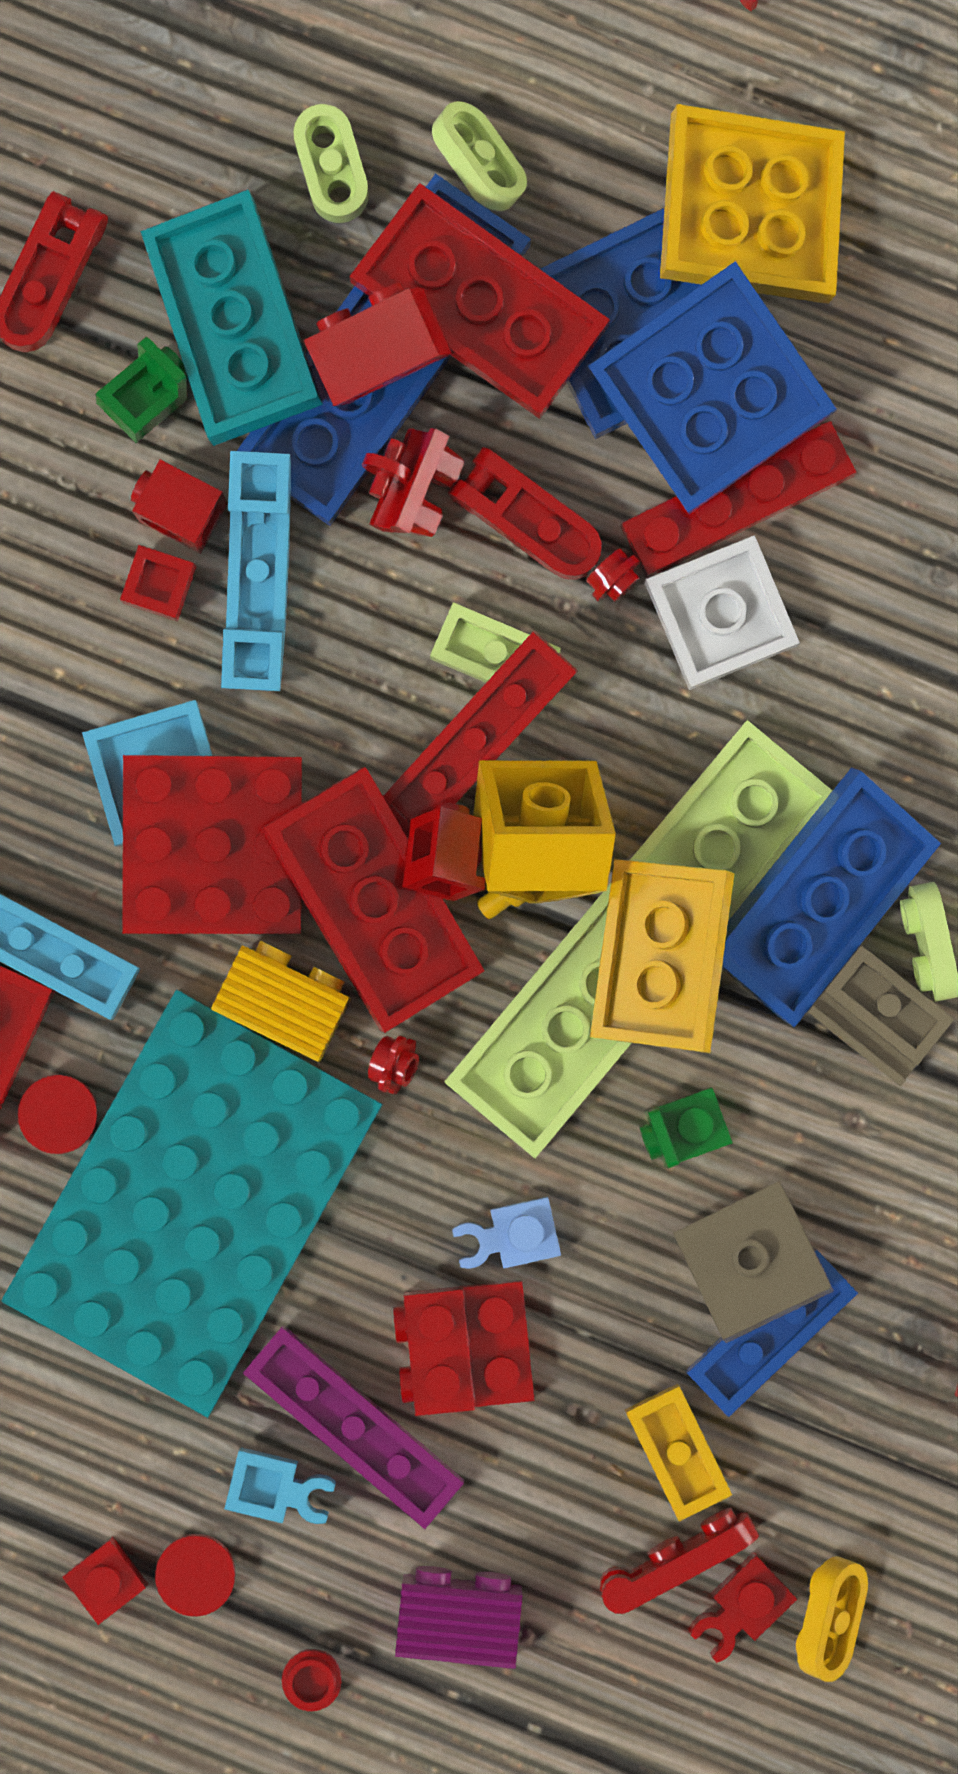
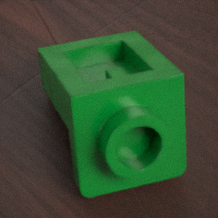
[639,1087,733,1169]

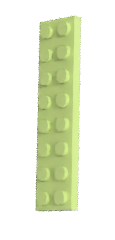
[444,720,833,1159]

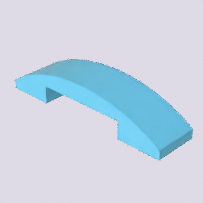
[221,451,291,691]

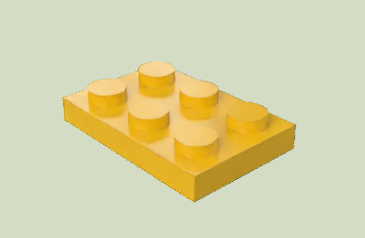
[590,859,734,1053]

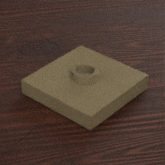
[673,1181,834,1343]

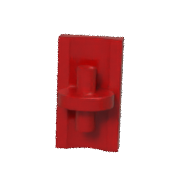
[362,428,465,537]

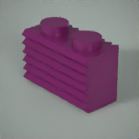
[395,1566,523,1669]

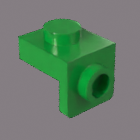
[95,336,188,443]

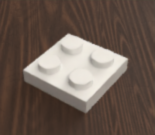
[645,535,800,690]

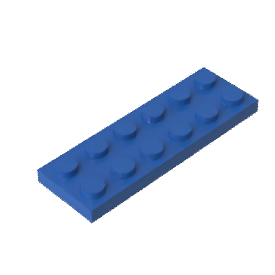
[237,173,531,526]

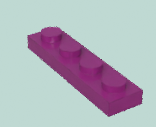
[243,1325,464,1529]

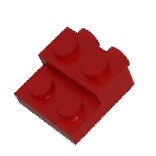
[393,1280,535,1416]

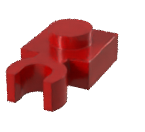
[689,1551,798,1663]

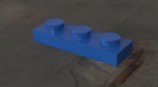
[686,1248,858,1417]

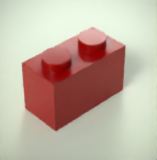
[304,282,452,406]

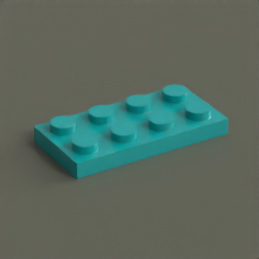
[140,190,323,446]

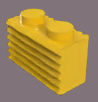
[211,941,352,1062]

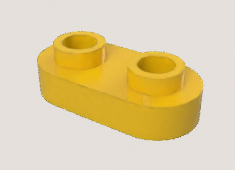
[796,1556,868,1682]

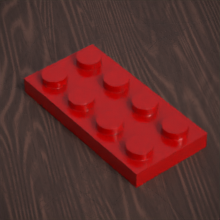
[349,183,610,419]
[261,767,485,1033]

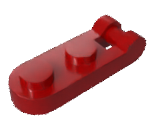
[0,191,108,352]
[447,447,602,580]
[599,1508,759,1614]

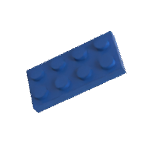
[722,767,941,1027]

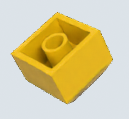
[473,760,616,919]

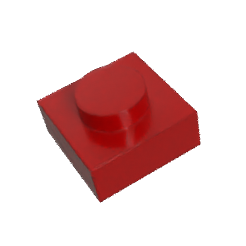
[120,545,196,622]
[62,1536,149,1625]

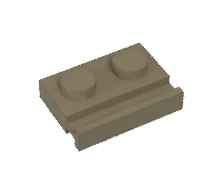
[807,945,955,1086]

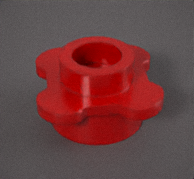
[368,1035,419,1095]

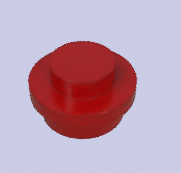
[586,548,640,602]
[282,1649,342,1712]

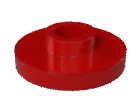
[18,1075,98,1154]
[155,1534,236,1617]

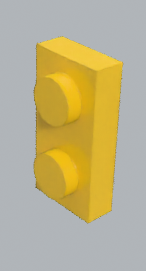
[625,1384,732,1521]

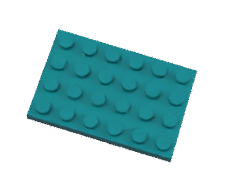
[1,989,383,1418]

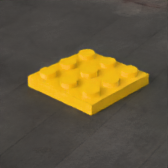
[660,104,845,304]

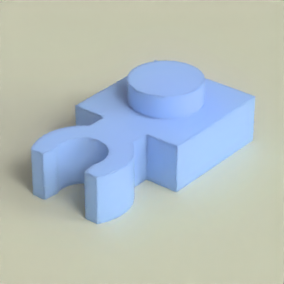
[452,1196,561,1269]

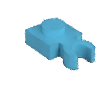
[224,1447,336,1524]

